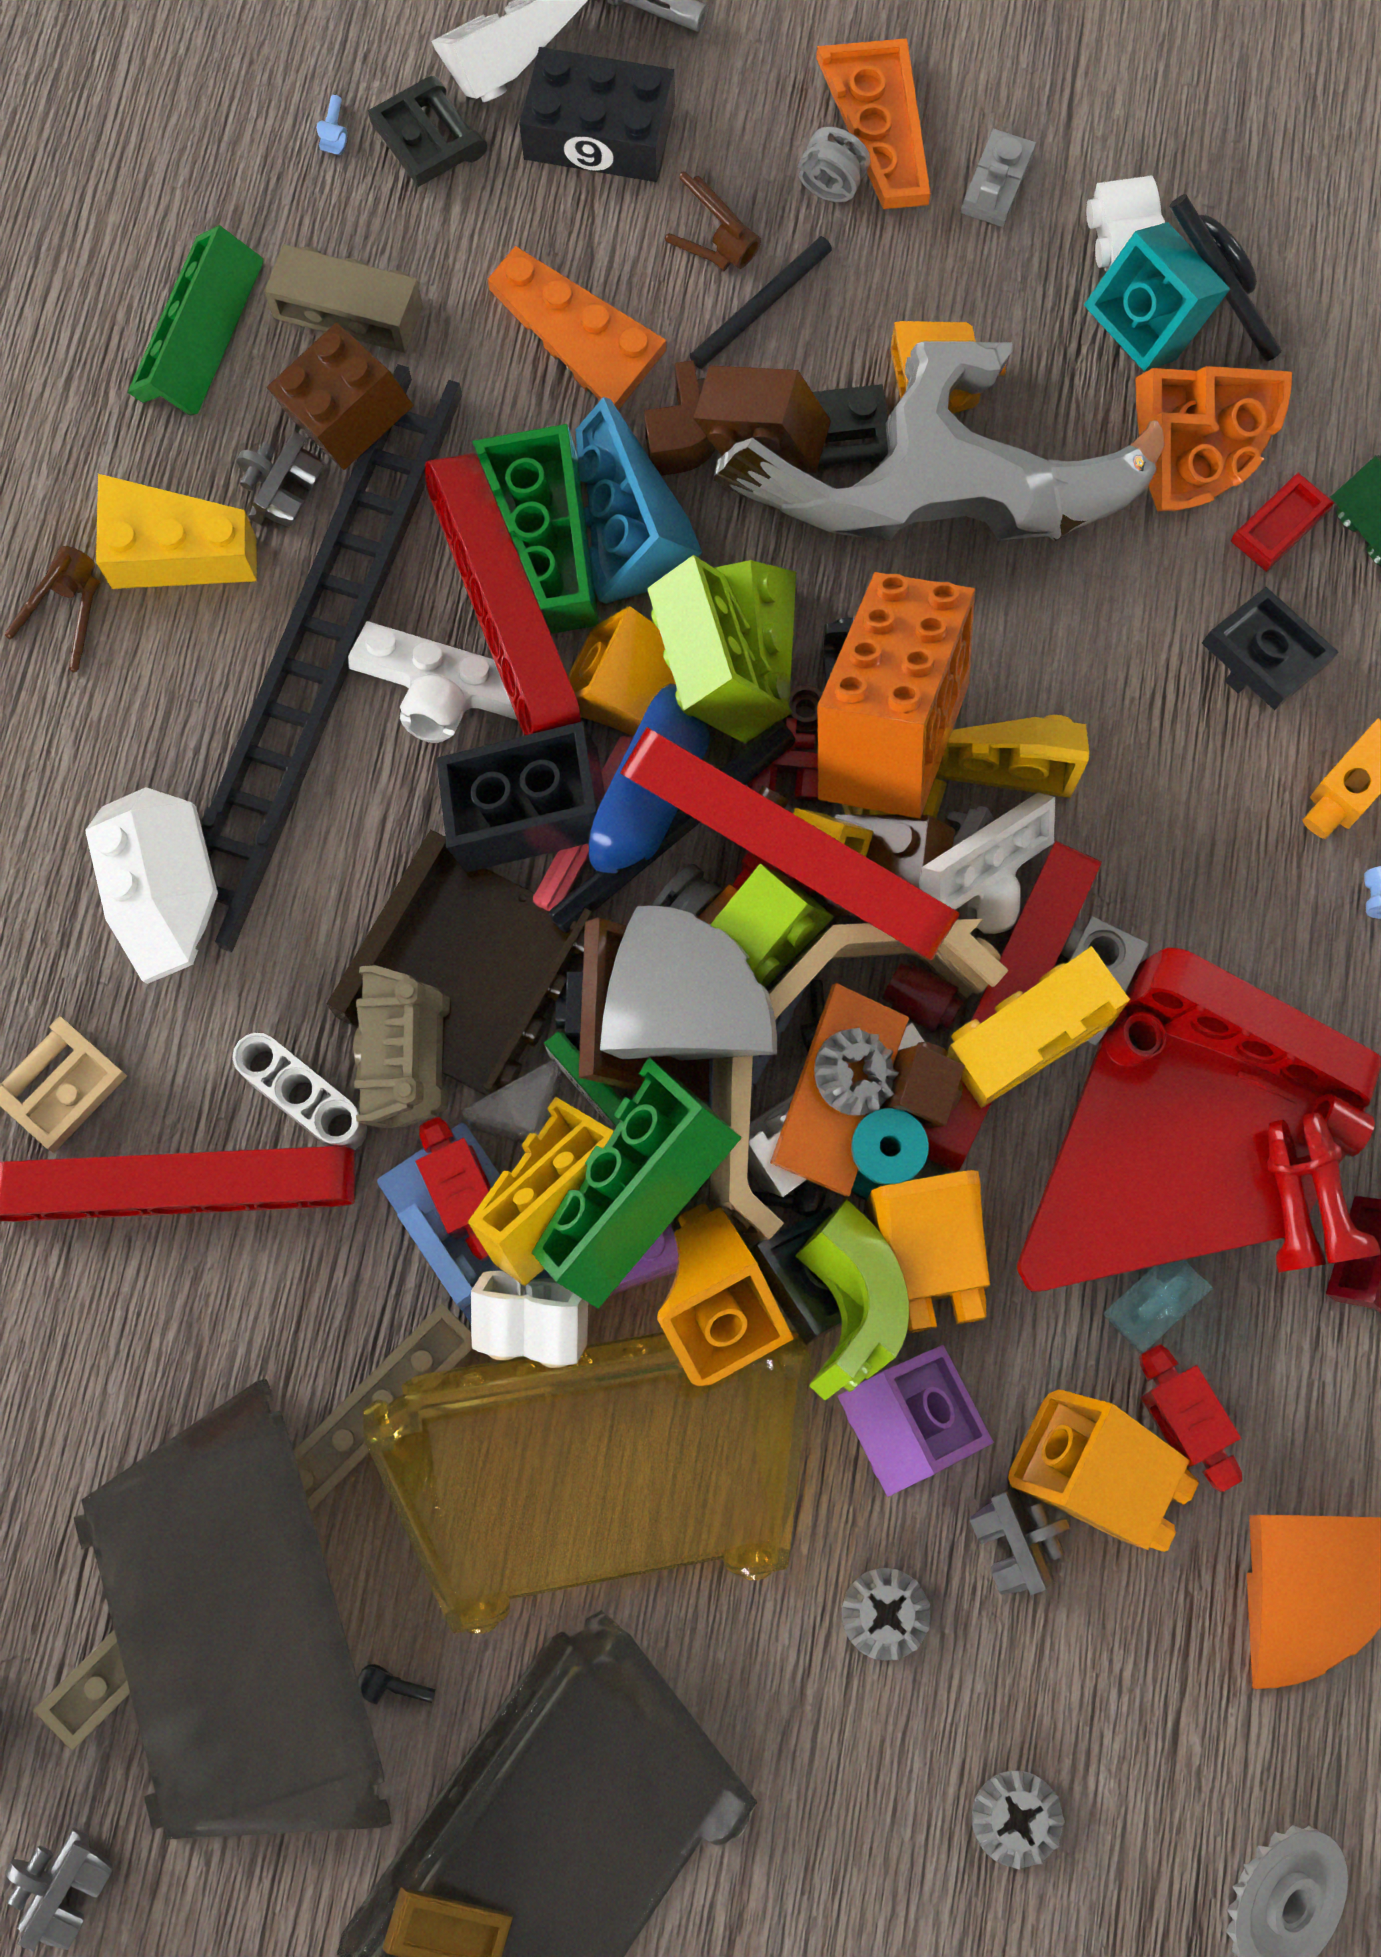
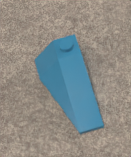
[575,397,702,604]

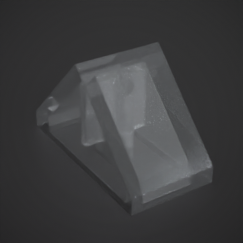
[462,1059,563,1143]

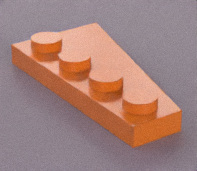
[816,38,931,209]
[488,246,667,410]

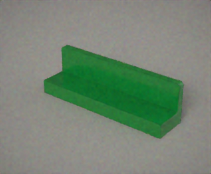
[127,225,263,416]

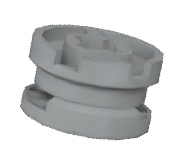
[797,127,871,202]

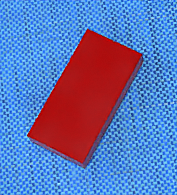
[1231,472,1334,572]

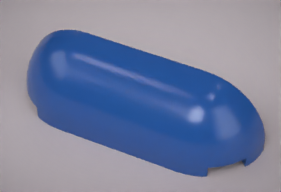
[589,684,710,873]

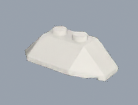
[85,787,218,984]

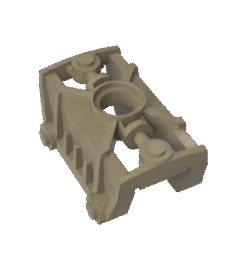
[353,965,450,1128]

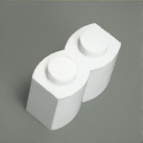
[1086,176,1165,272]
[471,1271,588,1368]

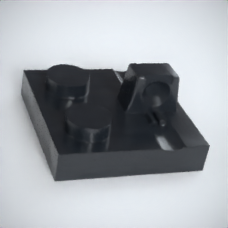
[1202,587,1339,710]
[749,1207,842,1345]

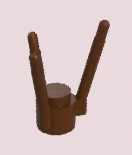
[665,171,761,271]
[5,546,100,672]

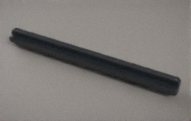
[549,721,796,933]

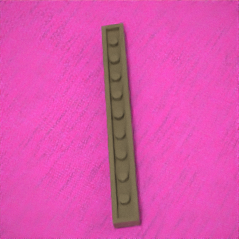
[33,1303,472,1751]

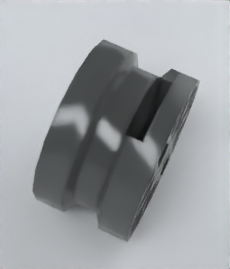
[651,864,724,918]

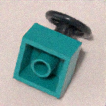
[1084,215,1257,372]

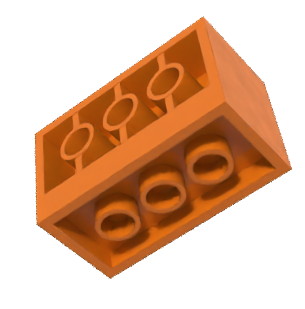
[817,572,975,819]

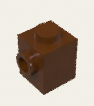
[880,1042,965,1130]

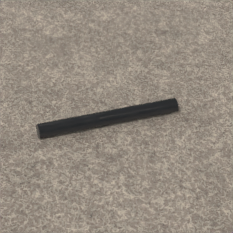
[1169,194,1282,361]
[689,236,832,369]

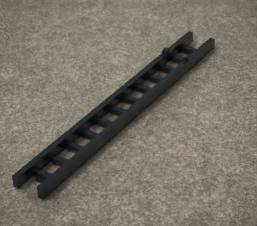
[201,364,462,952]

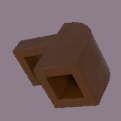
[644,360,716,476]

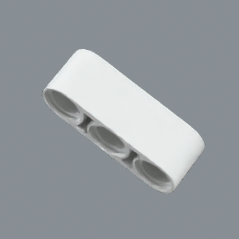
[233,1033,367,1150]

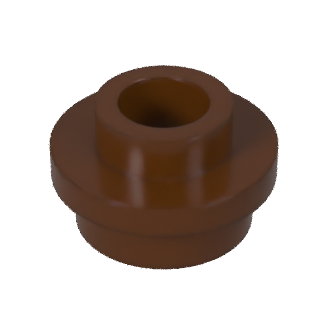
[782,685,823,734]

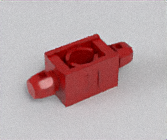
[415,1117,492,1262]
[1139,1344,1243,1492]

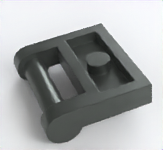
[368,76,487,187]
[805,384,888,474]

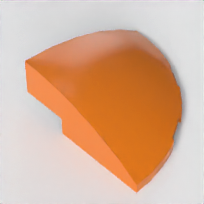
[1135,366,1292,512]
[1247,1515,1381,1689]

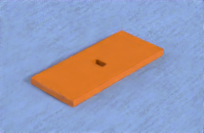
[770,983,909,1196]

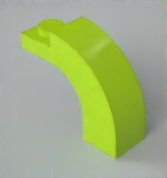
[796,1200,909,1401]

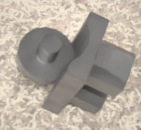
[236,430,325,527]
[969,1488,1070,1595]
[4,1828,112,1952]

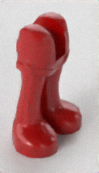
[1266,1113,1381,1273]

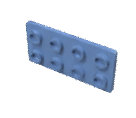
[377,1123,552,1323]

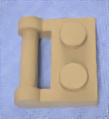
[0,1015,127,1153]

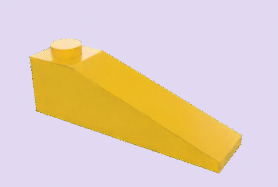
[935,715,1089,798]

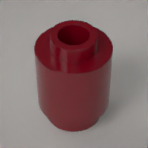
[882,963,963,1033]

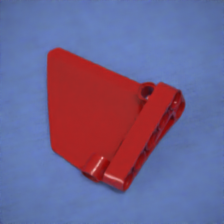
[1017,948,1381,1292]

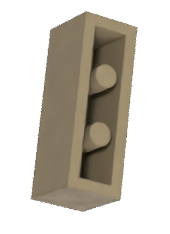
[264,244,423,353]

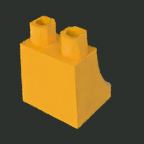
[568,606,676,736]
[864,1170,990,1334]
[657,1204,794,1386]
[1008,1389,1199,1552]

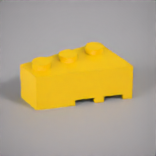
[96,474,257,589]
[947,946,1130,1108]
[468,1096,614,1286]

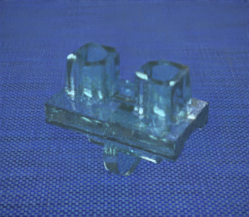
[1103,1260,1213,1354]

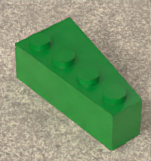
[472,424,599,634]
[532,1057,742,1309]

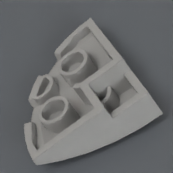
[600,906,777,1061]

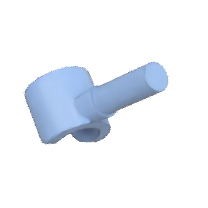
[316,95,348,155]

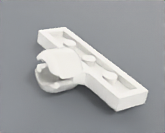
[348,621,517,743]
[919,793,1055,934]

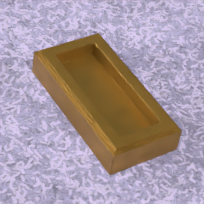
[382,1887,513,1957]

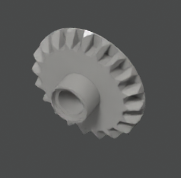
[1226,1825,1348,1957]

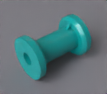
[851,1108,929,1201]

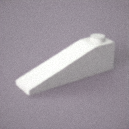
[432,0,588,102]

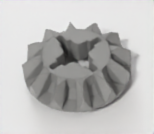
[814,1028,899,1116]
[841,1568,930,1661]
[972,1770,1065,1870]

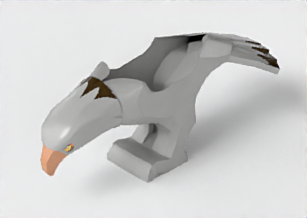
[714,341,1164,542]

